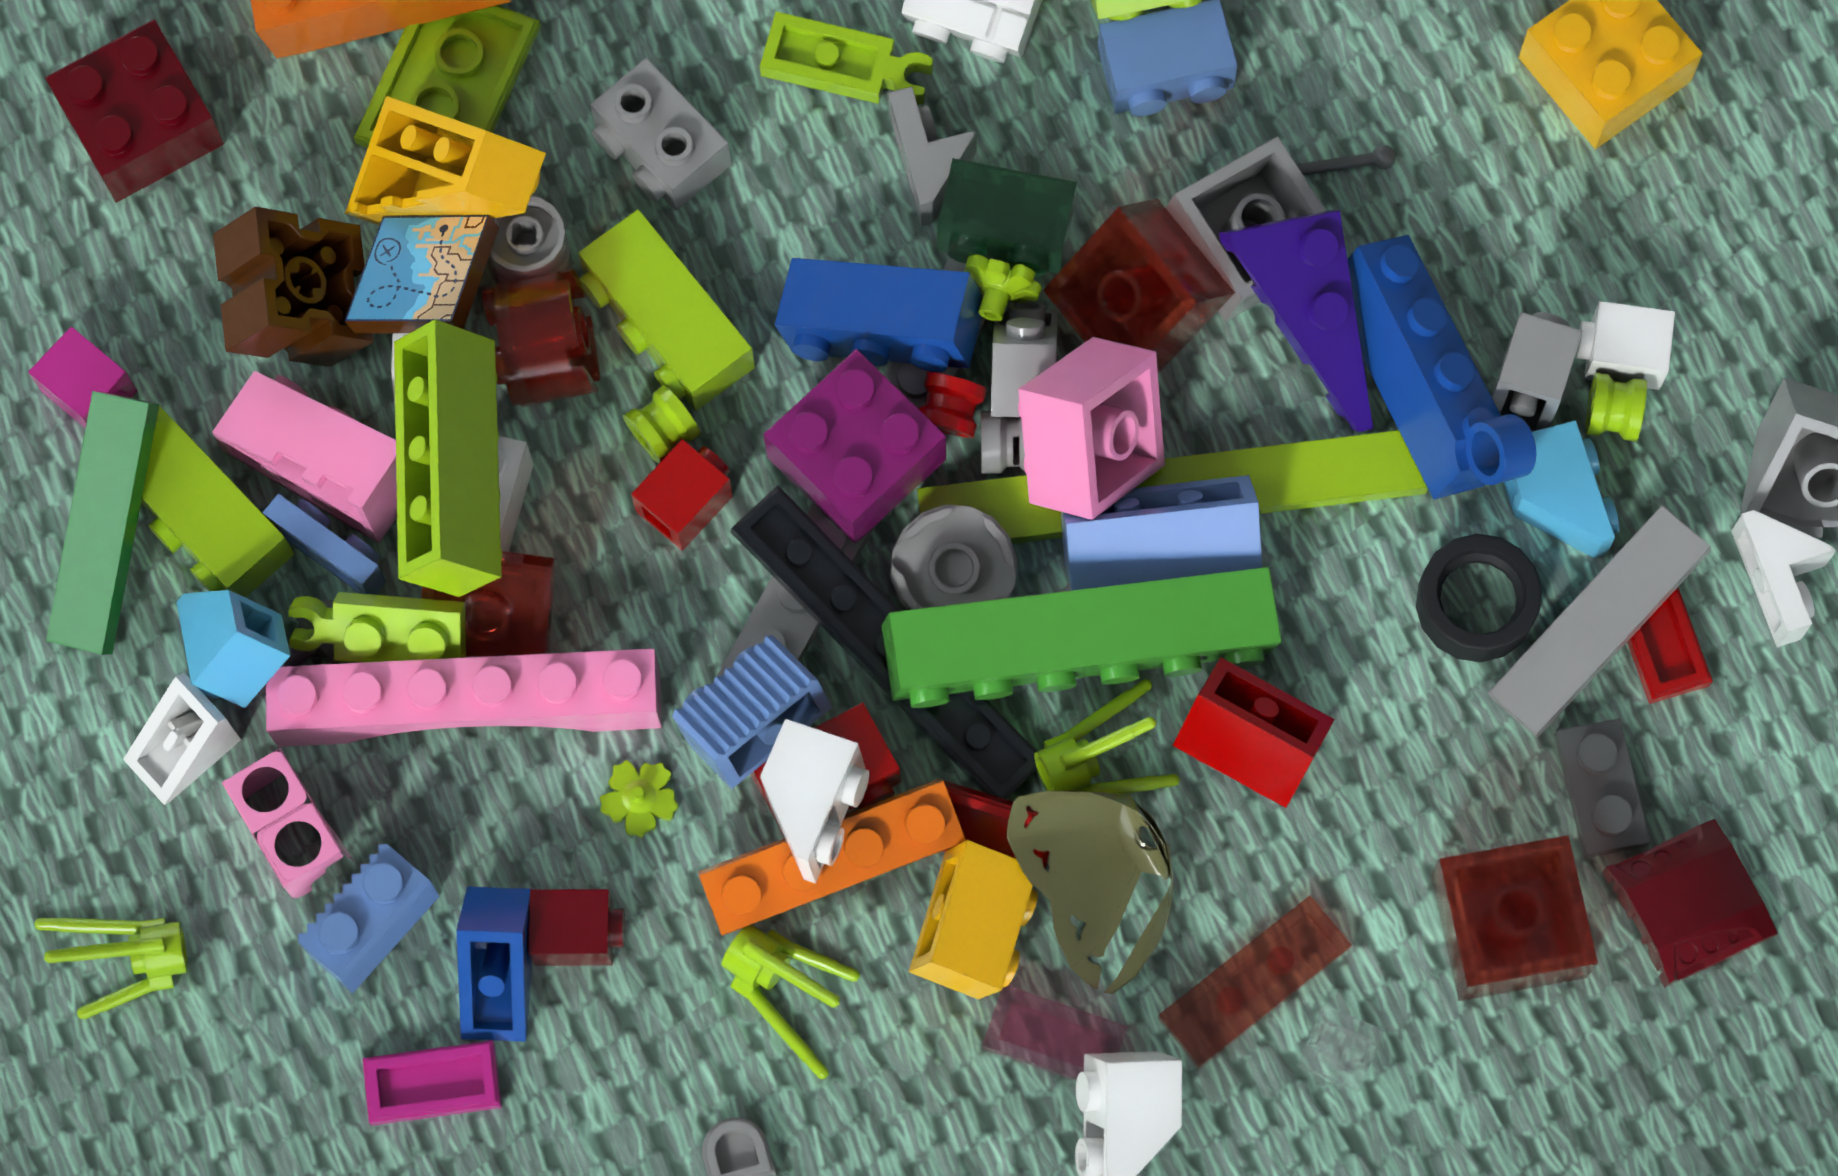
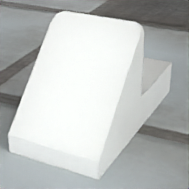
[1731,510,1836,647]

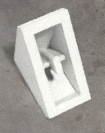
[123,673,241,805]

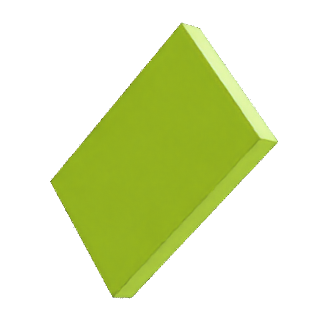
[354,5,541,148]

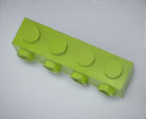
[394,319,502,597]

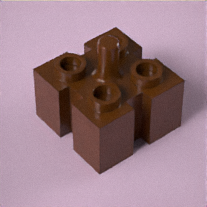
[213,206,374,367]

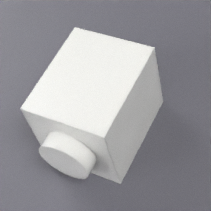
[1576,301,1675,390]

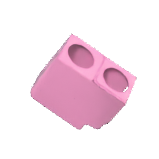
[222,748,354,899]

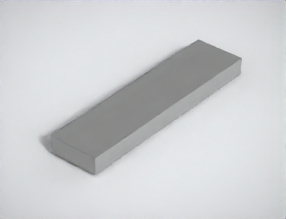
[1488,505,1711,739]

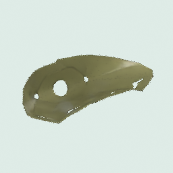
[1007,791,1173,994]

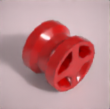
[918,372,987,438]

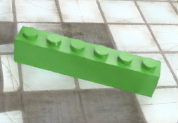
[881,567,1281,708]

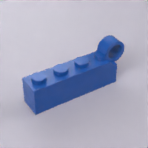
[1347,234,1536,500]

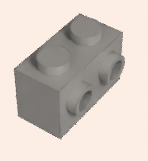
[590,58,732,211]

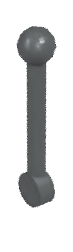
[1296,145,1396,176]

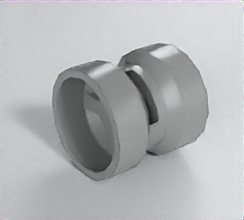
[981,411,1025,474]

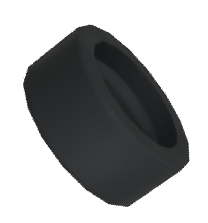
[1416,534,1542,662]

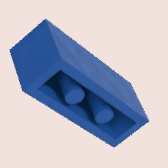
[775,258,983,372]

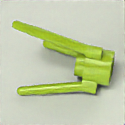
[1034,679,1180,794]
[34,917,188,1020]
[721,924,860,1079]

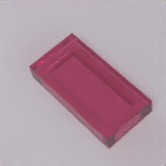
[982,986,1128,1081]

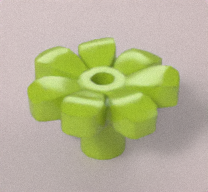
[964,255,1042,321]

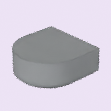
[702,1118,776,1176]

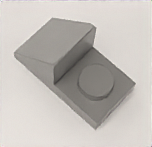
[888,87,977,226]

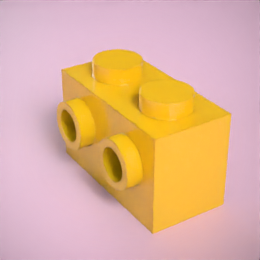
[908,840,1038,1000]

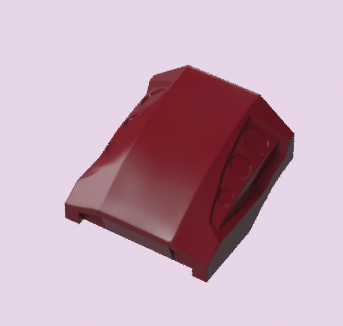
[1602,819,1778,988]

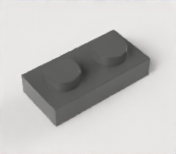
[1554,718,1651,859]

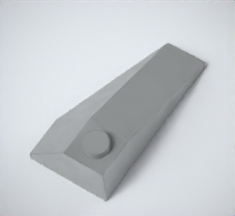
[1740,378,1838,538]

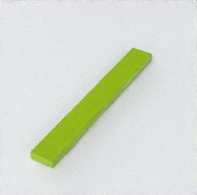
[917,430,1428,544]

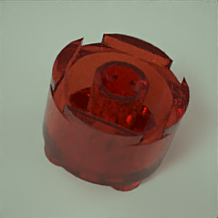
[482,268,600,407]

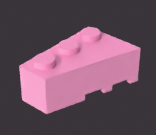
[212,371,397,543]

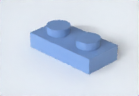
[262,493,386,595]

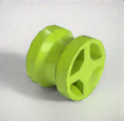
[1585,372,1647,442]
[623,385,701,464]

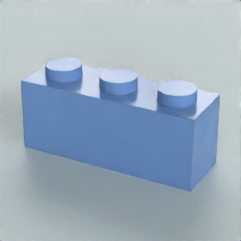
[1061,475,1262,591]

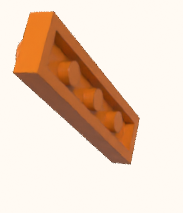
[698,778,966,936]

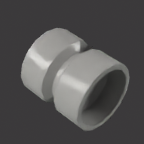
[489,196,573,301]

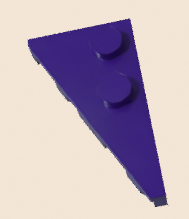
[1219,210,1373,432]

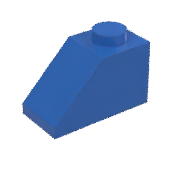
[456,886,532,1042]

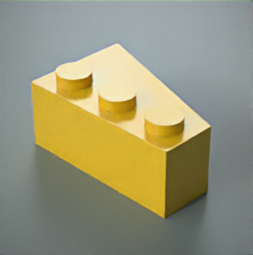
[345,96,546,226]

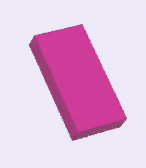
[362,1040,502,1126]

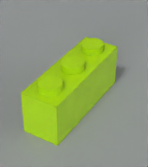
[578,209,755,412]
[141,406,295,598]

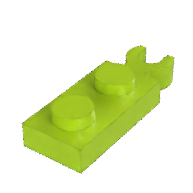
[759,11,933,105]
[288,592,466,663]

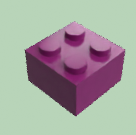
[763,349,946,544]

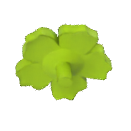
[599,760,679,838]

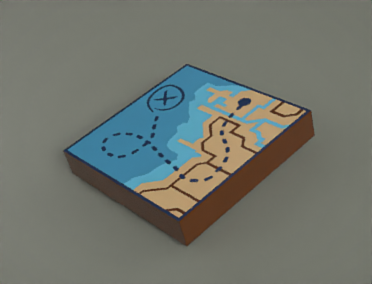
[344,215,499,333]

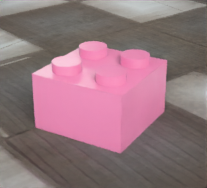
[1018,337,1165,520]

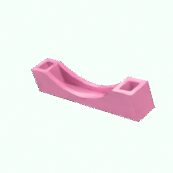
[266,649,662,747]

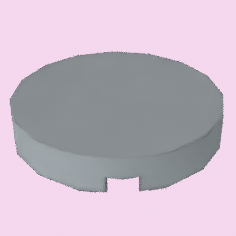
[891,505,1017,610]

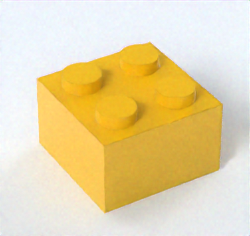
[1518,0,1703,149]

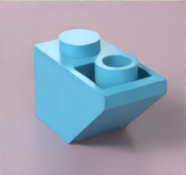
[1503,420,1619,558]
[176,590,290,708]

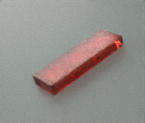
[1158,895,1352,1069]

